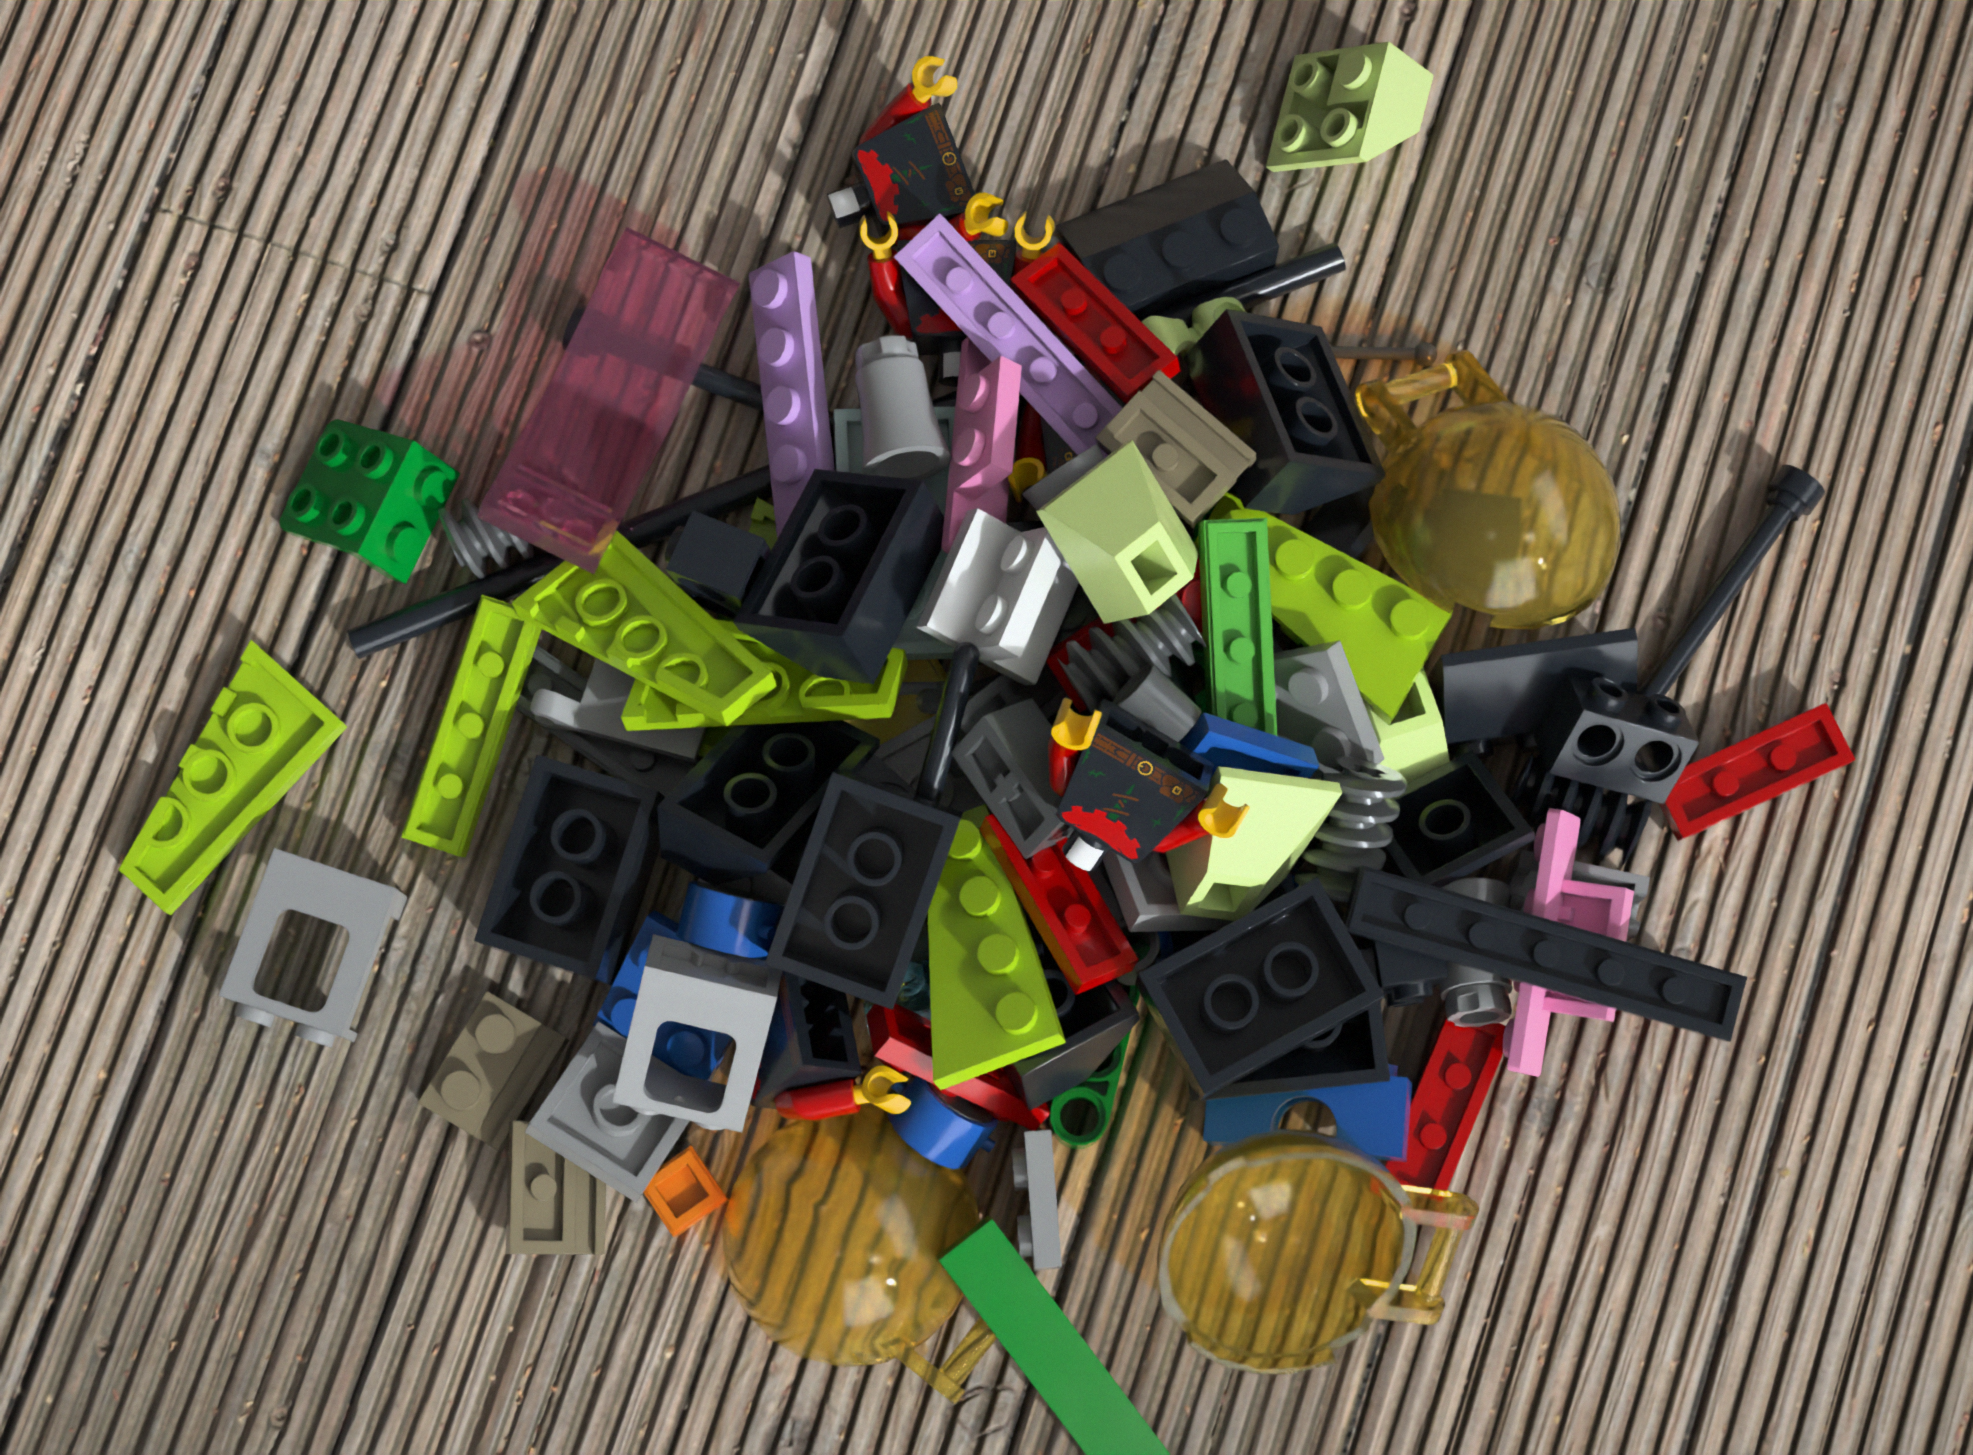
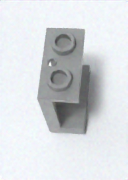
[219,848,407,1048]
[612,934,782,1133]

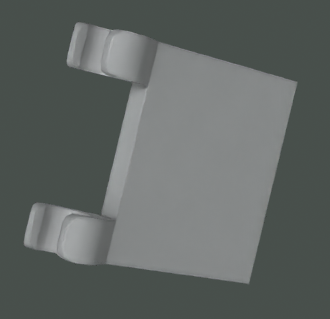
[530,658,708,763]

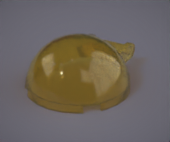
[1355,350,1621,629]
[723,1105,997,1405]
[1157,1129,1479,1374]

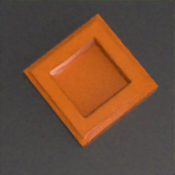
[643,1145,729,1238]

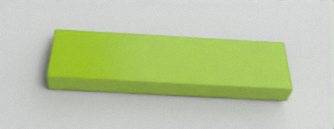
[401,595,542,858]

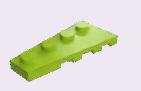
[1194,492,1453,726]
[512,525,777,726]
[621,619,909,731]
[118,640,347,915]
[928,804,1066,1090]

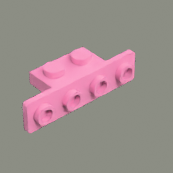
[942,337,1022,554]
[1503,808,1634,1077]

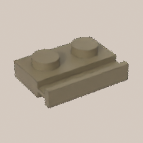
[1095,370,1256,529]
[418,991,570,1152]
[506,1121,606,1255]

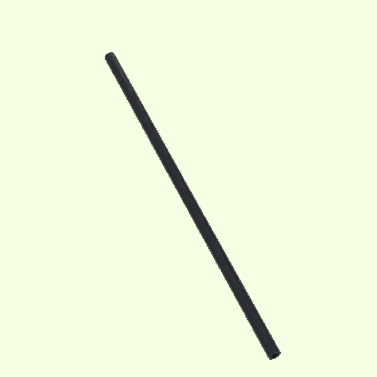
[347,242,1346,659]

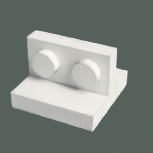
[916,508,1079,686]

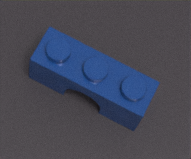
[1203,1064,1412,1162]

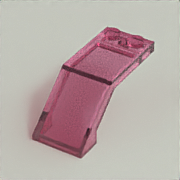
[477,227,740,574]

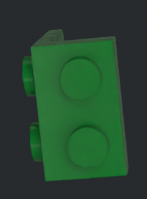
[279,419,461,584]

